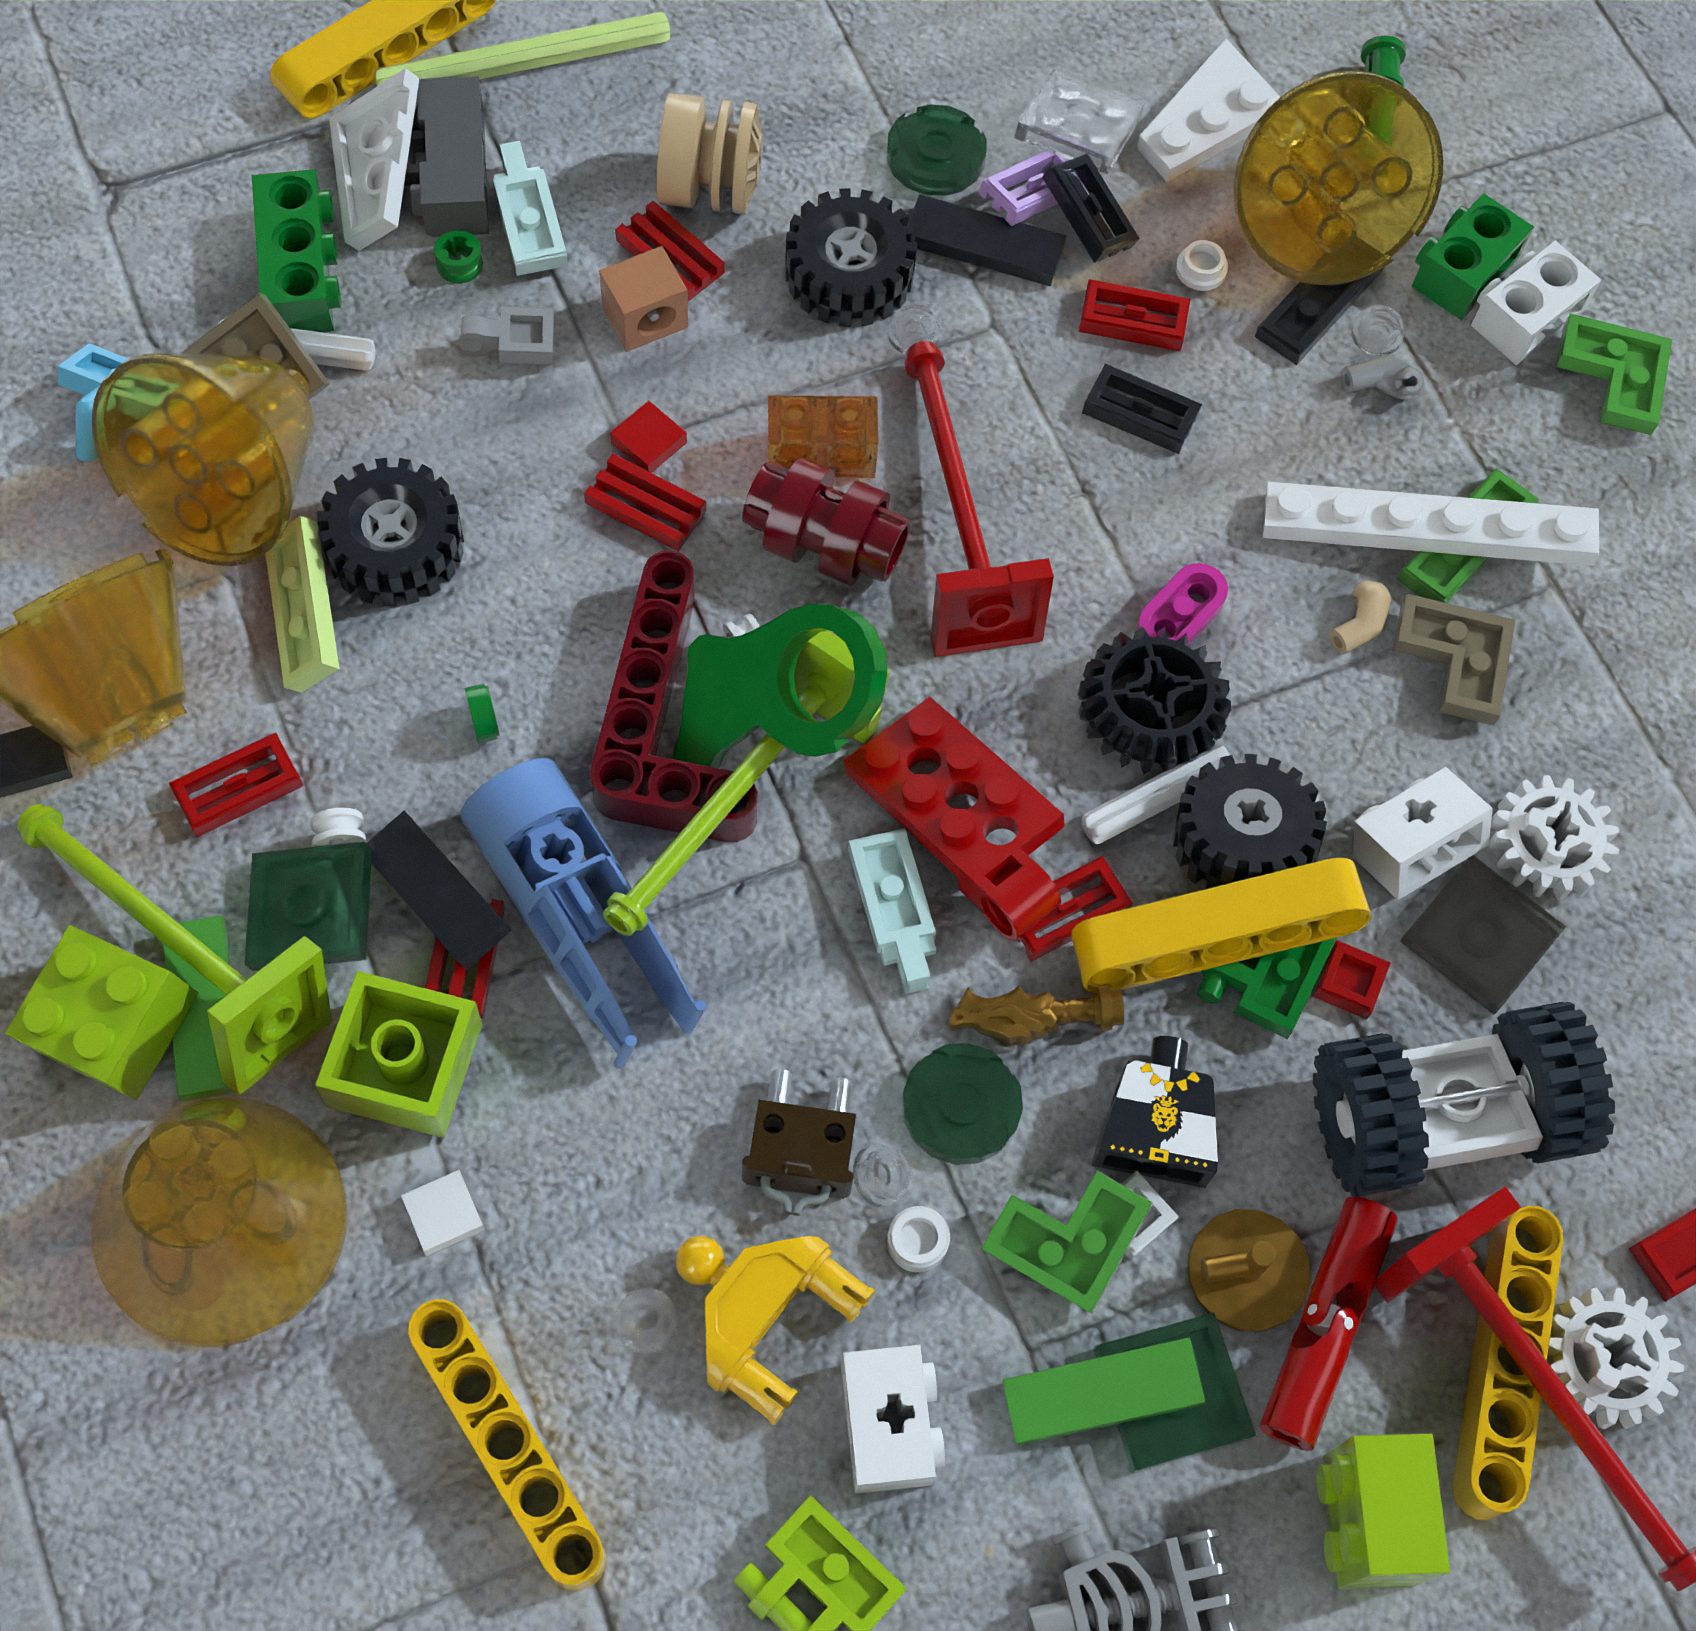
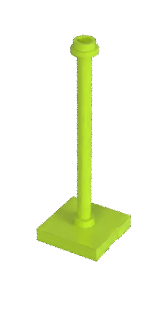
[603,630,890,936]
[17,804,332,1096]

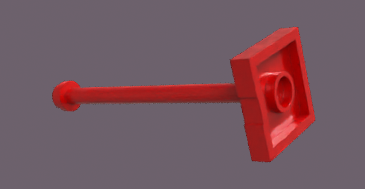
[904,341,1054,657]
[1374,1186,1696,1592]

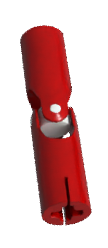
[1259,1197,1398,1451]

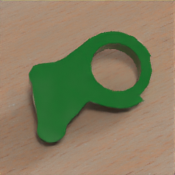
[673,604,887,768]

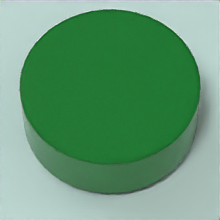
[465,683,500,744]

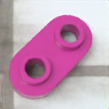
[1136,563,1228,646]

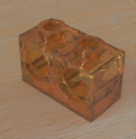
[767,395,879,478]

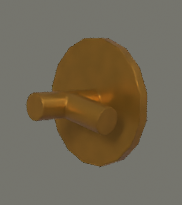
[1188,1209,1311,1332]

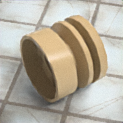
[657,92,763,215]

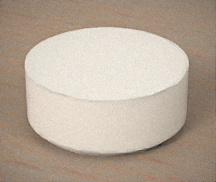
[887,1206,950,1272]

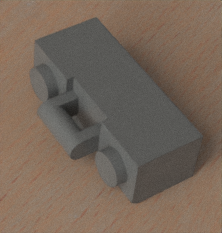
[404,76,489,237]

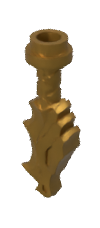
[948,985,1124,1046]

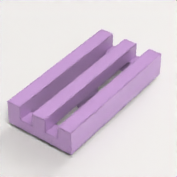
[978,147,1085,226]

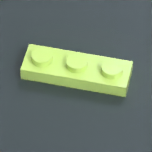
[264,516,340,693]

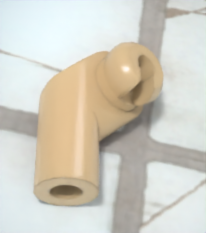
[1329,580,1392,655]

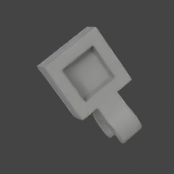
[461,306,554,365]

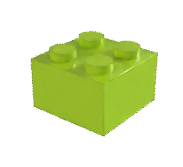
[4,924,199,1101]
[315,971,483,1138]
[1316,1433,1451,1589]

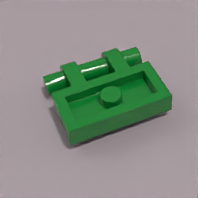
[1197,938,1336,1040]

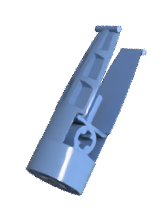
[460,758,706,1069]

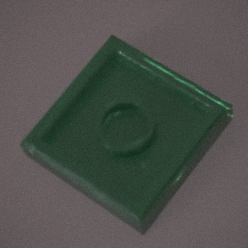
[244,841,372,971]
[1093,1312,1256,1474]

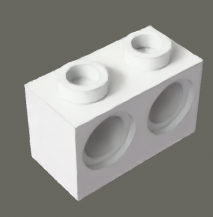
[1471,240,1601,365]

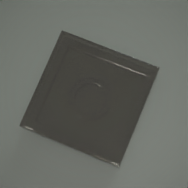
[1400,855,1567,1015]

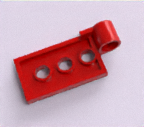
[843,696,1065,941]

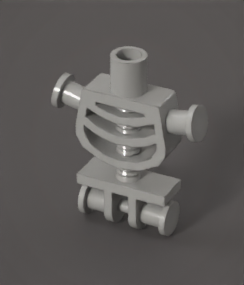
[1026,1523,1245,1631]

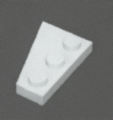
[1137,39,1288,182]
[329,68,419,251]

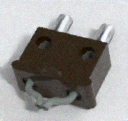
[742,1069,856,1216]

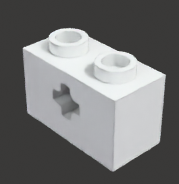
[1353,767,1493,900]
[841,1345,945,1494]

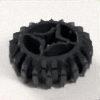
[1077,626,1231,775]

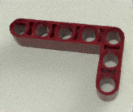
[590,550,758,842]

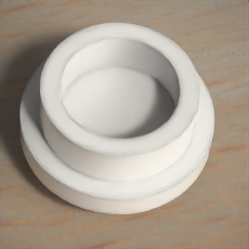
[1176,240,1228,291]

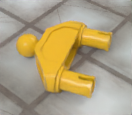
[675,1235,876,1426]

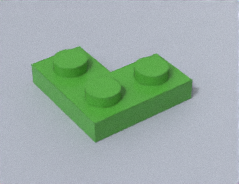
[1556,313,1673,435]
[981,1171,1153,1314]

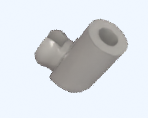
[1341,356,1424,399]

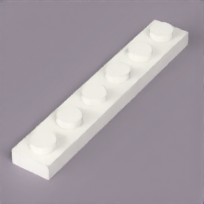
[1262,482,1599,566]

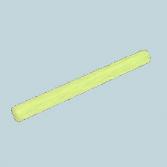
[375,11,670,86]

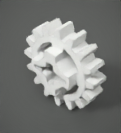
[1489,775,1619,900]
[1548,1287,1684,1429]

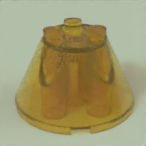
[1234,71,1444,285]
[92,353,314,566]
[0,549,187,767]
[91,1098,348,1347]

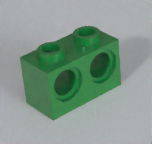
[1412,193,1534,321]

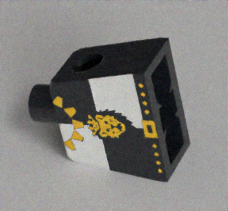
[1091,1036,1218,1188]

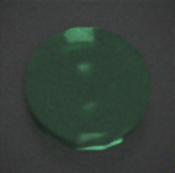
[886,104,987,196]
[901,1043,1023,1165]

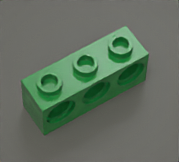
[251,169,342,332]

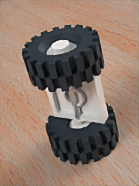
[1313,1002,1615,1197]

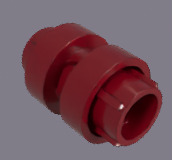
[742,457,911,586]

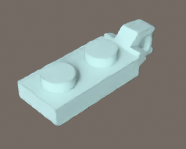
[493,141,568,276]
[848,828,936,994]

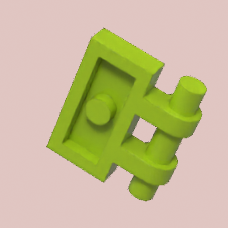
[733,1495,907,1631]

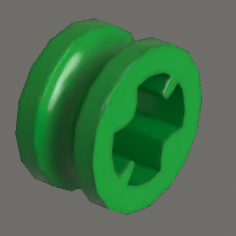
[434,230,483,284]

